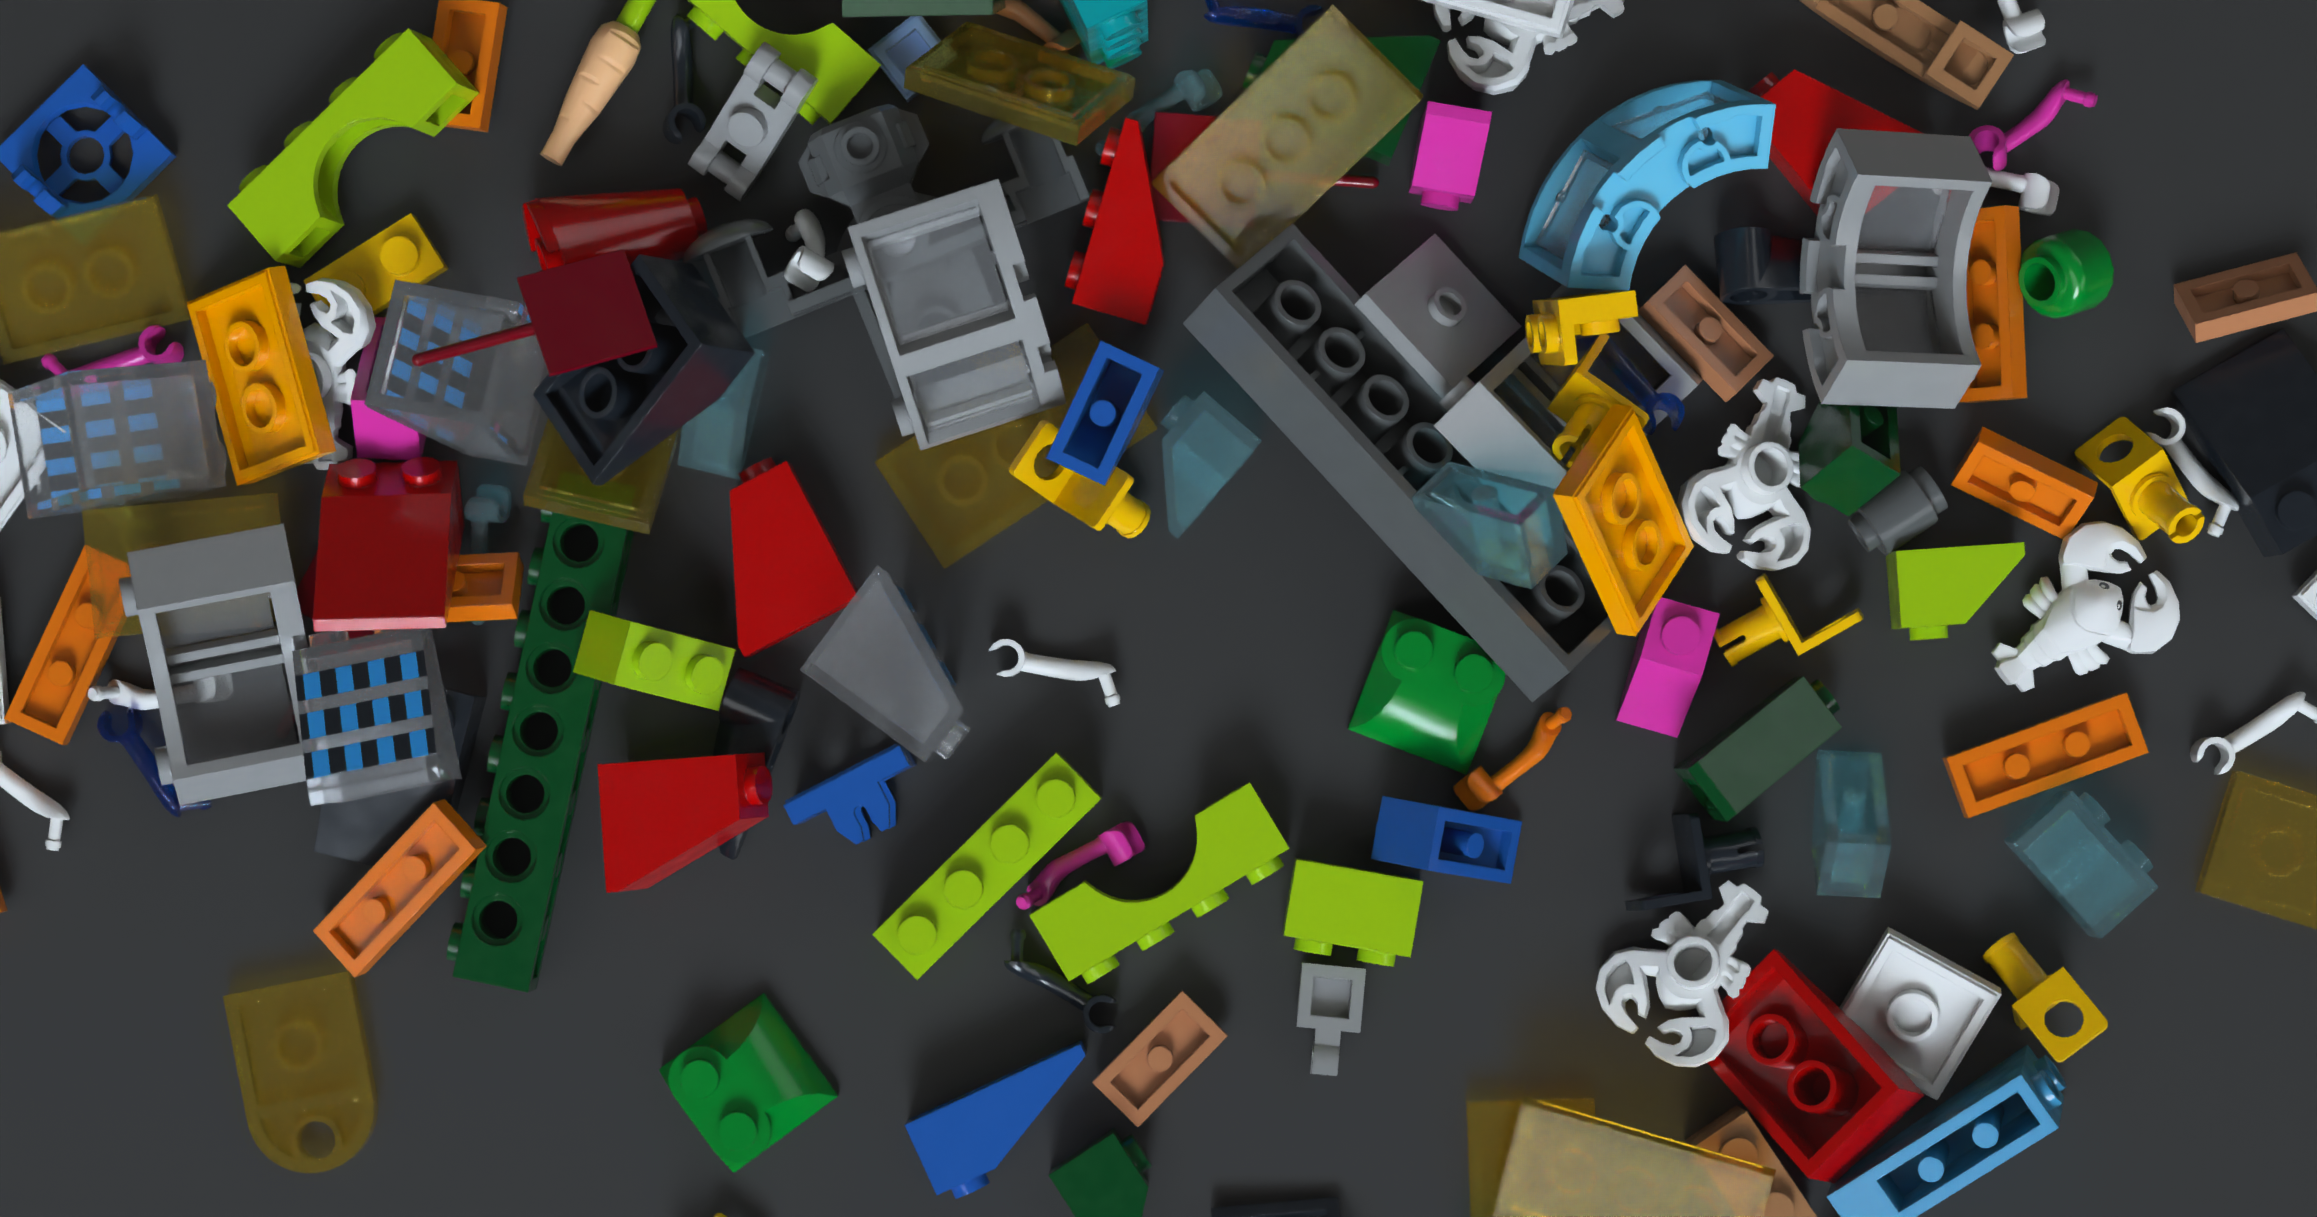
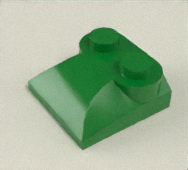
[1347,610,1506,775]
[659,993,839,1173]

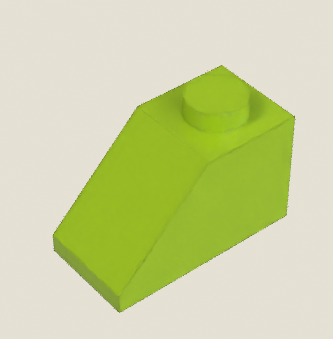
[1886,542,2025,641]

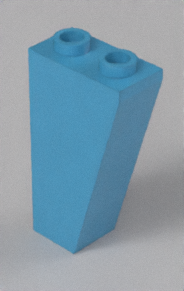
[1827,1045,2066,1217]

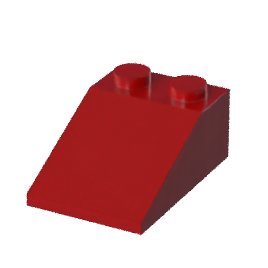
[313,457,465,632]
[1708,949,1924,1184]

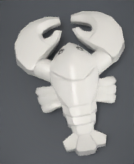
[1433,0,1625,95]
[290,278,376,470]
[1677,377,1811,571]
[1991,521,2180,692]
[1596,880,1769,1067]

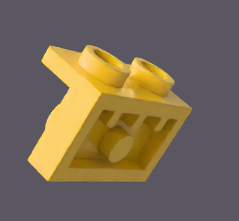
[1525,290,1638,366]

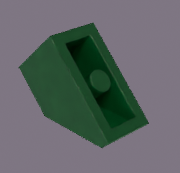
[1798,401,1901,516]
[1048,1128,1152,1217]

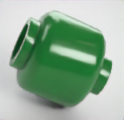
[2019,229,2114,319]

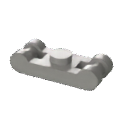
[688,42,818,202]

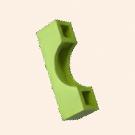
[686,0,881,125]
[227,28,479,268]
[872,752,1103,980]
[1029,782,1290,984]

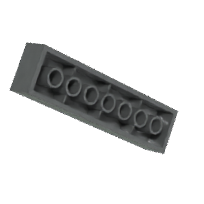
[1183,223,1614,702]

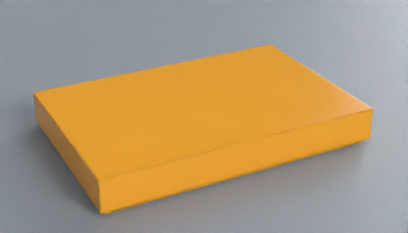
[187,266,336,486]
[1553,404,1694,637]

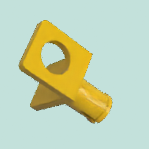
[1547,334,1649,468]
[2075,417,2205,544]
[1009,420,1151,539]
[1714,573,1864,667]
[1983,932,2108,1063]

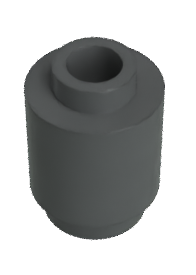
[1848,466,1948,556]

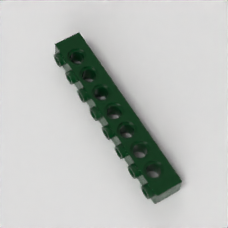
[446,473,643,993]

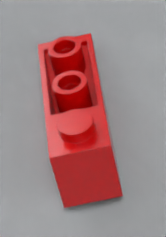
[1065,117,1166,325]

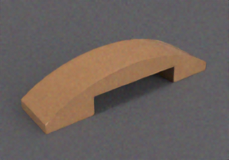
[1799,0,2014,110]

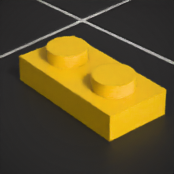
[303,213,448,316]

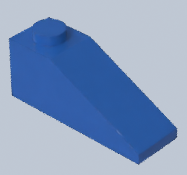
[905,1040,1087,1199]

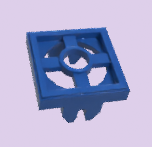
[0,64,177,245]
[783,744,917,845]

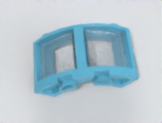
[1519,80,1776,291]

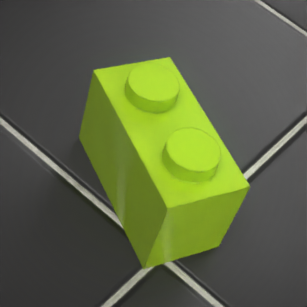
[573,610,735,711]
[1282,858,1424,967]

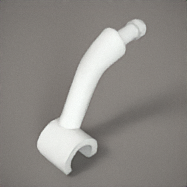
[1931,167,2060,216]
[2145,407,2239,538]
[989,639,1121,707]
[2190,692,2317,775]
[0,750,70,851]

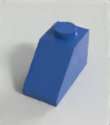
[1046,341,1164,486]
[1371,796,1522,884]

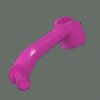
[1969,79,2098,171]
[41,325,184,390]
[1016,821,1145,910]

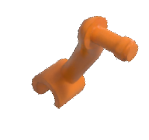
[1453,707,1572,812]

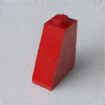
[1748,69,1924,216]
[730,457,862,658]
[597,752,773,893]

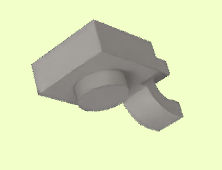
[1296,963,1366,1076]

